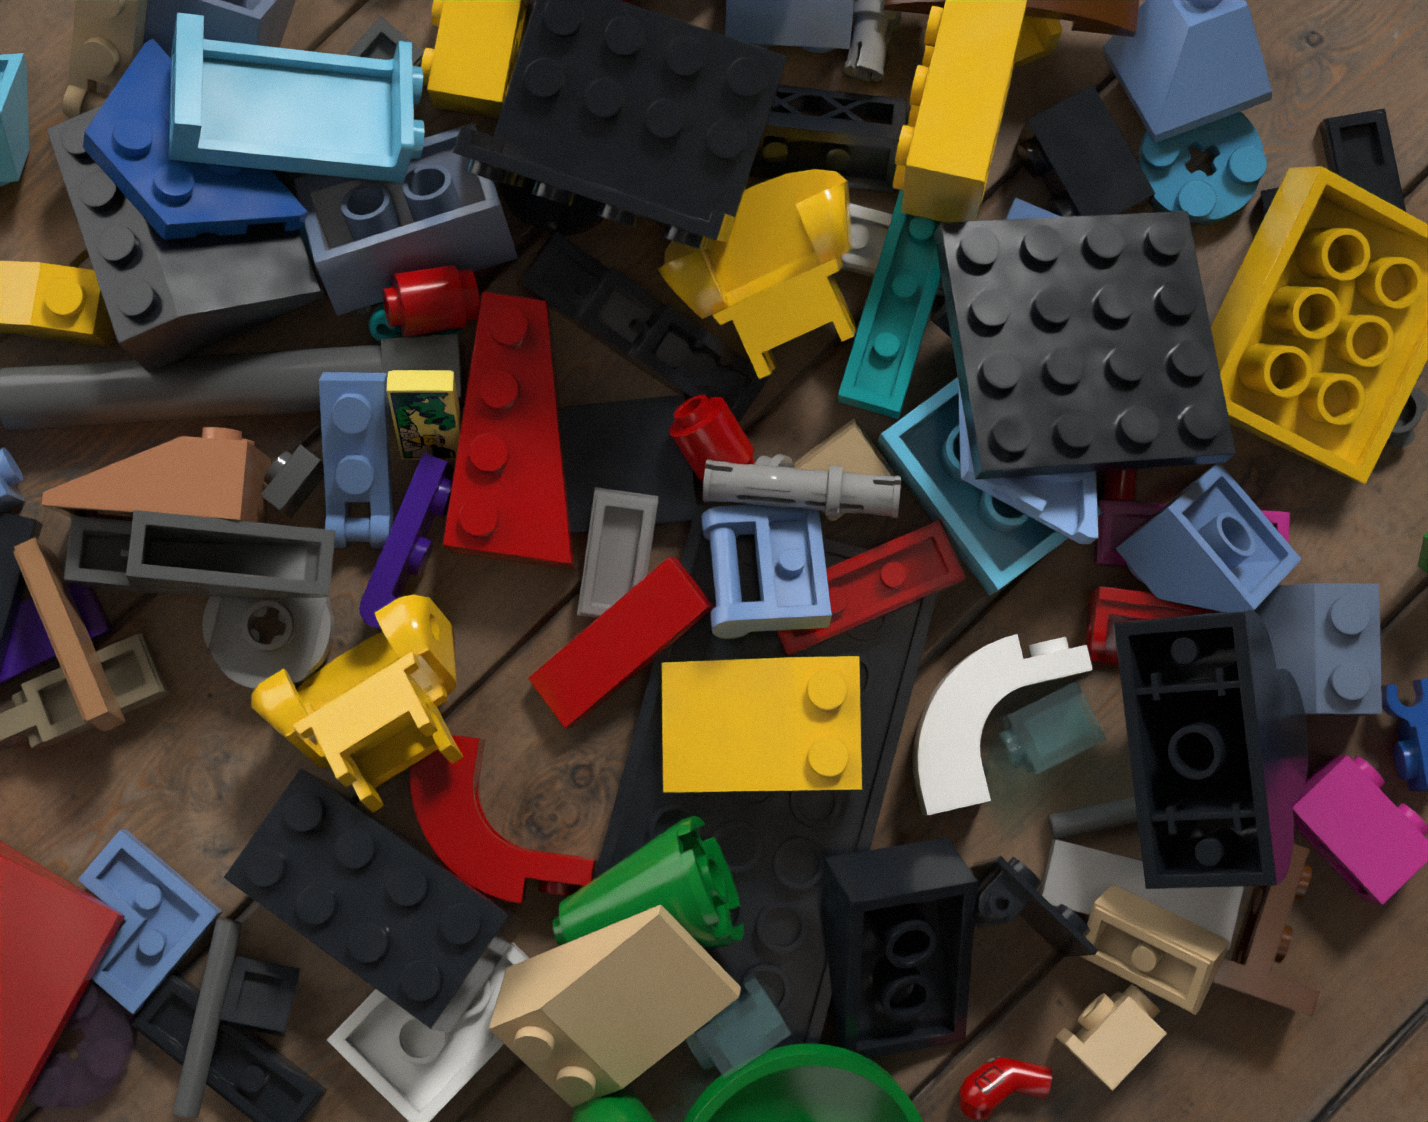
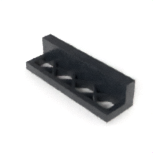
[750,85,907,193]

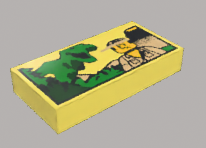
[387,370,462,460]

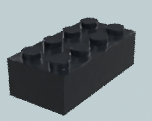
[223,768,526,1033]

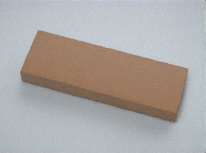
[13,537,126,732]

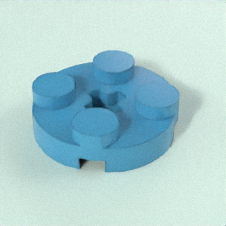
[1138,112,1267,225]

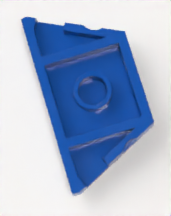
[83,39,308,240]

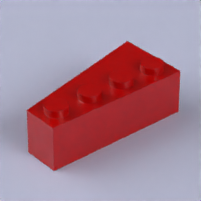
[443,292,576,571]

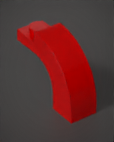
[409,735,597,904]

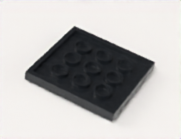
[934,211,1236,480]

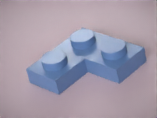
[78,829,223,1014]

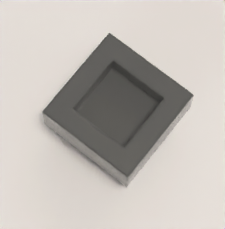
[261,445,324,518]

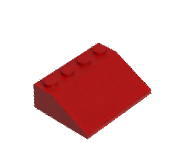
[0,840,125,1122]

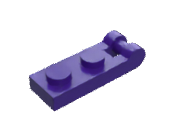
[359,452,454,631]

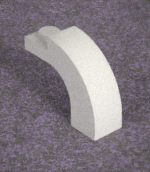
[912,634,1093,815]

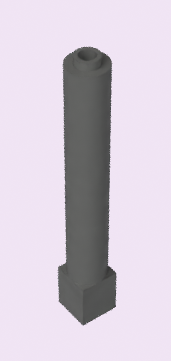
[0,334,467,431]

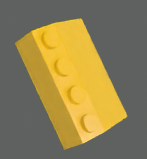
[1211,166,1428,485]

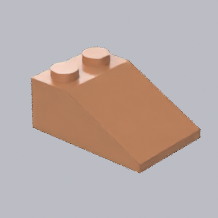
[42,427,272,523]

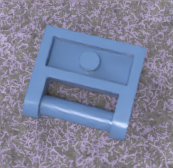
[701,505,832,639]

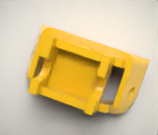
[658,169,858,379]
[251,595,463,812]

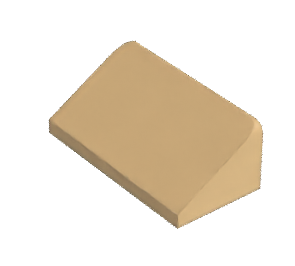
[1080,885,1229,1015]

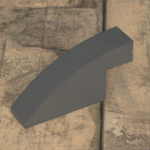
[64,510,336,598]

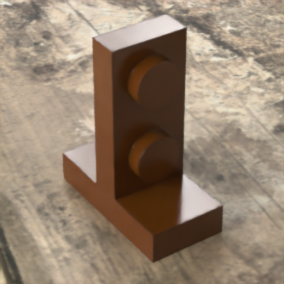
[1213,843,1320,1016]

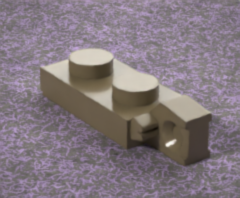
[0,633,170,751]

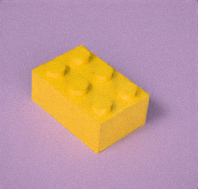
[893,0,1027,222]

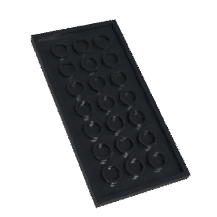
[594,503,938,1055]

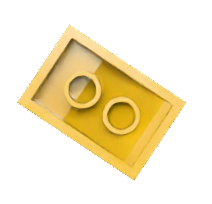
[661,656,862,792]

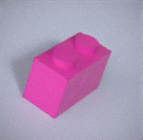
[1292,755,1428,905]

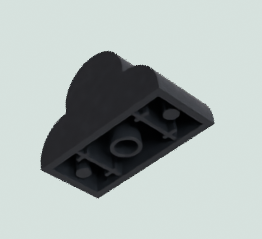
[1114,610,1308,889]

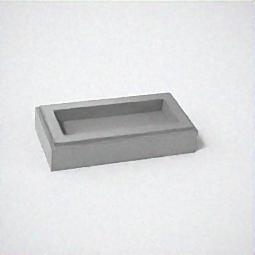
[577,487,658,618]

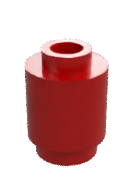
[382,264,480,337]
[669,394,755,483]

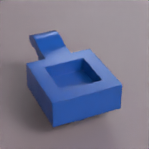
[1381,678,1428,791]

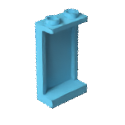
[169,12,424,183]

